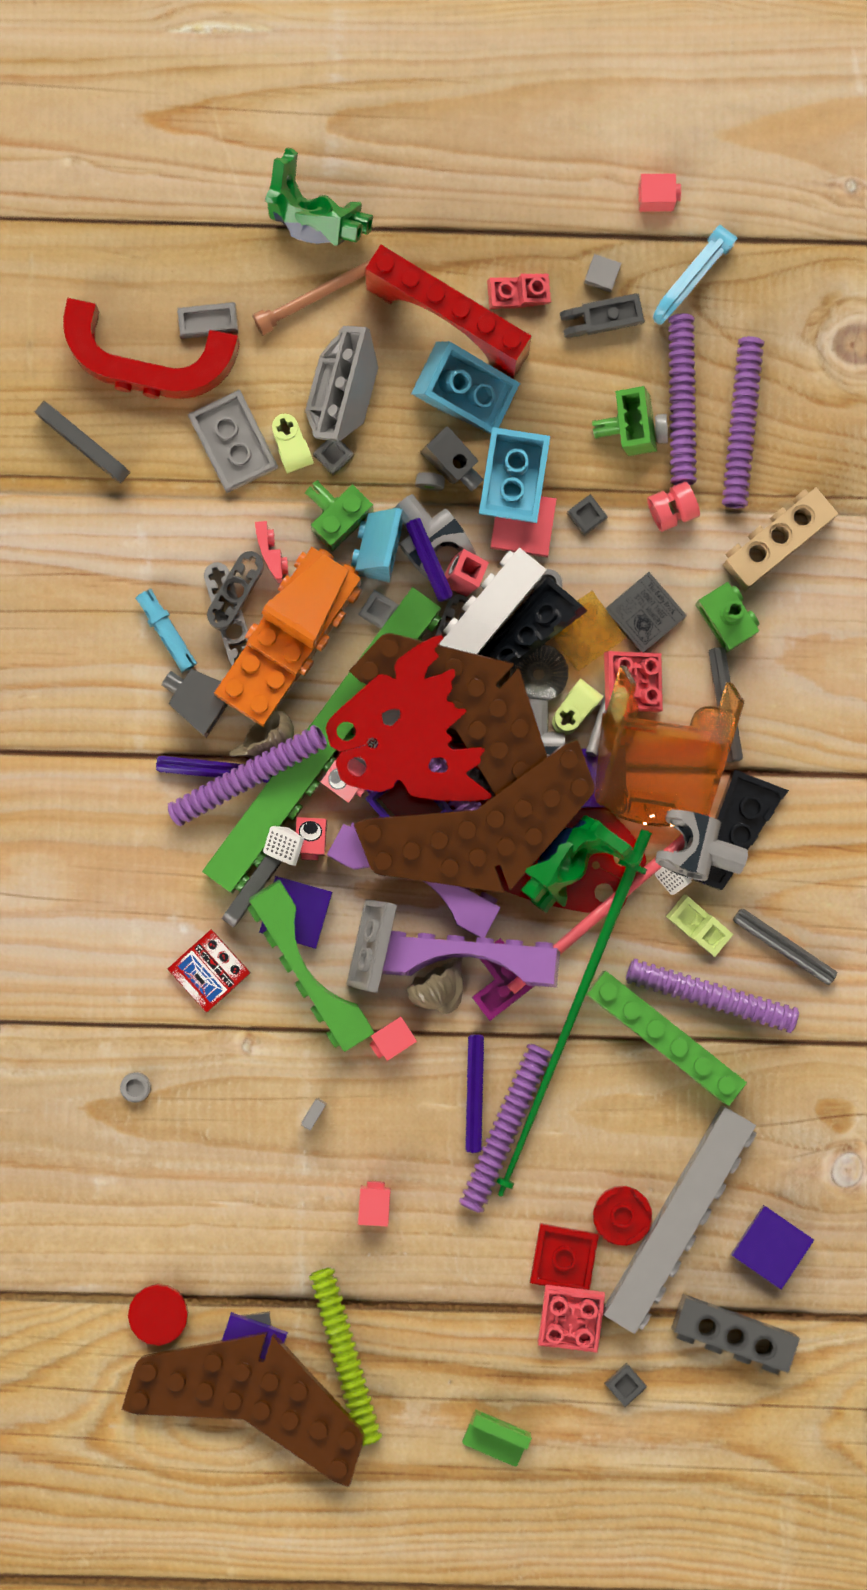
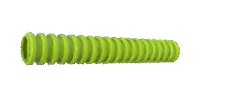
[309,1268,382,1446]

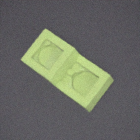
[666,894,734,957]

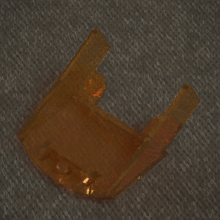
[594,665,744,827]

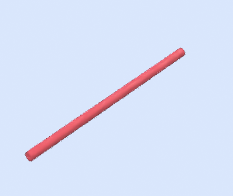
[507,813,710,994]

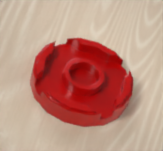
[593,1186,652,1246]
[128,1284,189,1346]

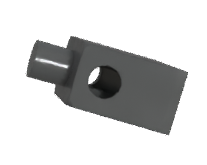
[420,426,484,492]
[161,669,228,738]

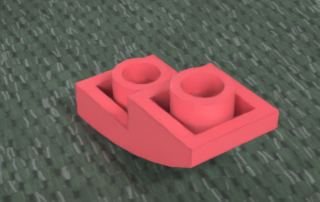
[487,274,551,309]
[255,521,289,584]

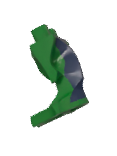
[265,147,373,246]
[522,815,642,913]

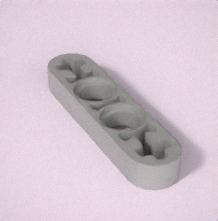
[204,562,248,666]

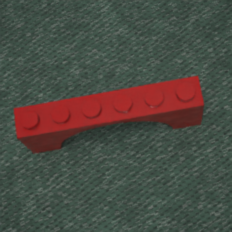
[365,244,532,379]

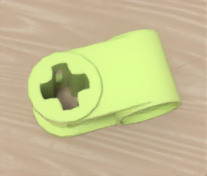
[272,413,314,473]
[552,678,604,735]

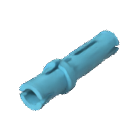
[135,589,197,673]

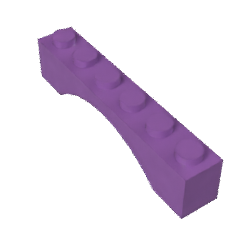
[327,822,501,938]
[382,931,560,988]

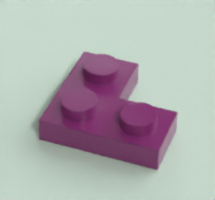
[472,938,535,1021]

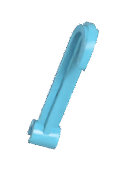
[653,224,738,325]

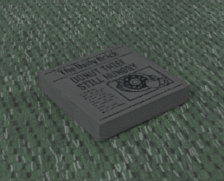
[604,572,687,653]

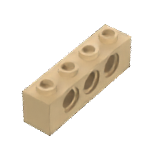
[723,487,839,592]

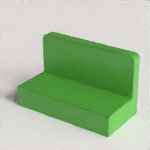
[462,1409,532,1467]

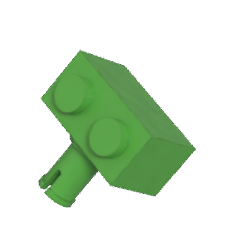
[592,386,657,456]
[305,480,374,552]
[695,582,760,653]

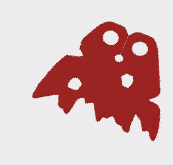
[326,635,491,801]

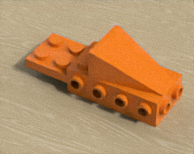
[214,547,362,727]

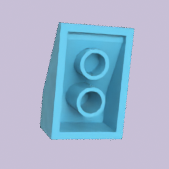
[411,341,520,434]
[479,427,550,523]
[351,508,403,583]

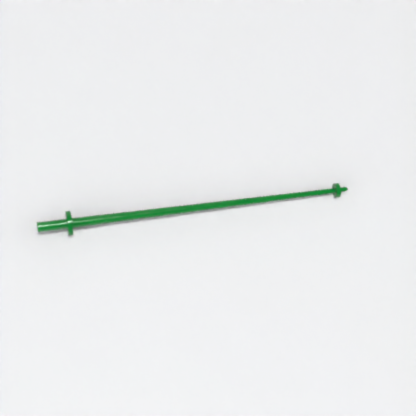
[496,829,652,1197]

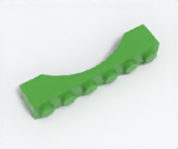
[247,879,374,1052]
[586,971,747,1106]

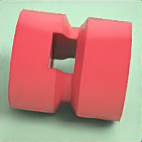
[647,481,700,532]

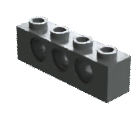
[671,1294,800,1375]

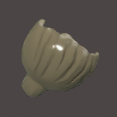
[229,710,294,760]
[407,958,463,1014]

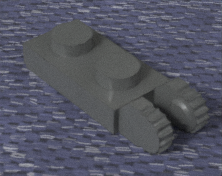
[560,293,645,338]

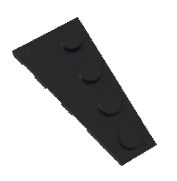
[478,577,588,669]
[693,770,789,890]

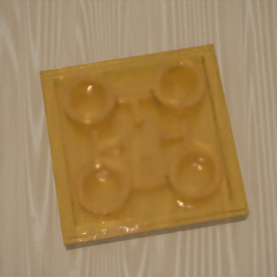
[553,591,626,672]

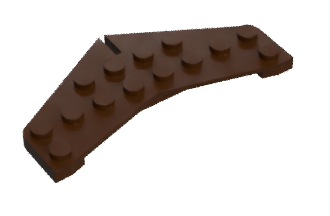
[349,633,548,795]
[353,739,595,893]
[122,1331,365,1487]

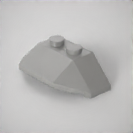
[305,326,378,441]

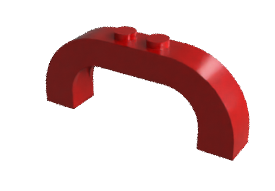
[63,297,240,399]

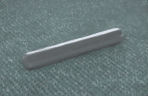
[708,647,743,762]
[733,909,837,985]

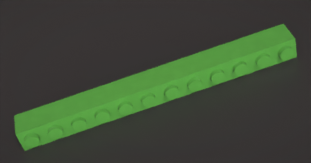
[202,587,442,894]

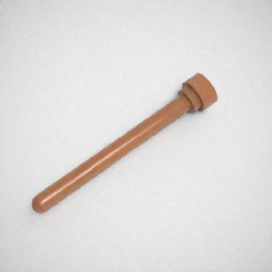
[252,259,371,336]

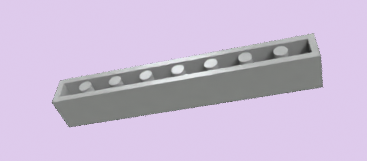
[603,1105,756,1334]

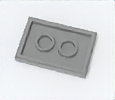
[188,389,278,494]
[346,899,397,993]

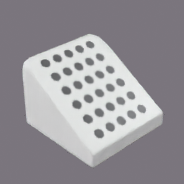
[263,826,304,866]
[655,867,692,895]

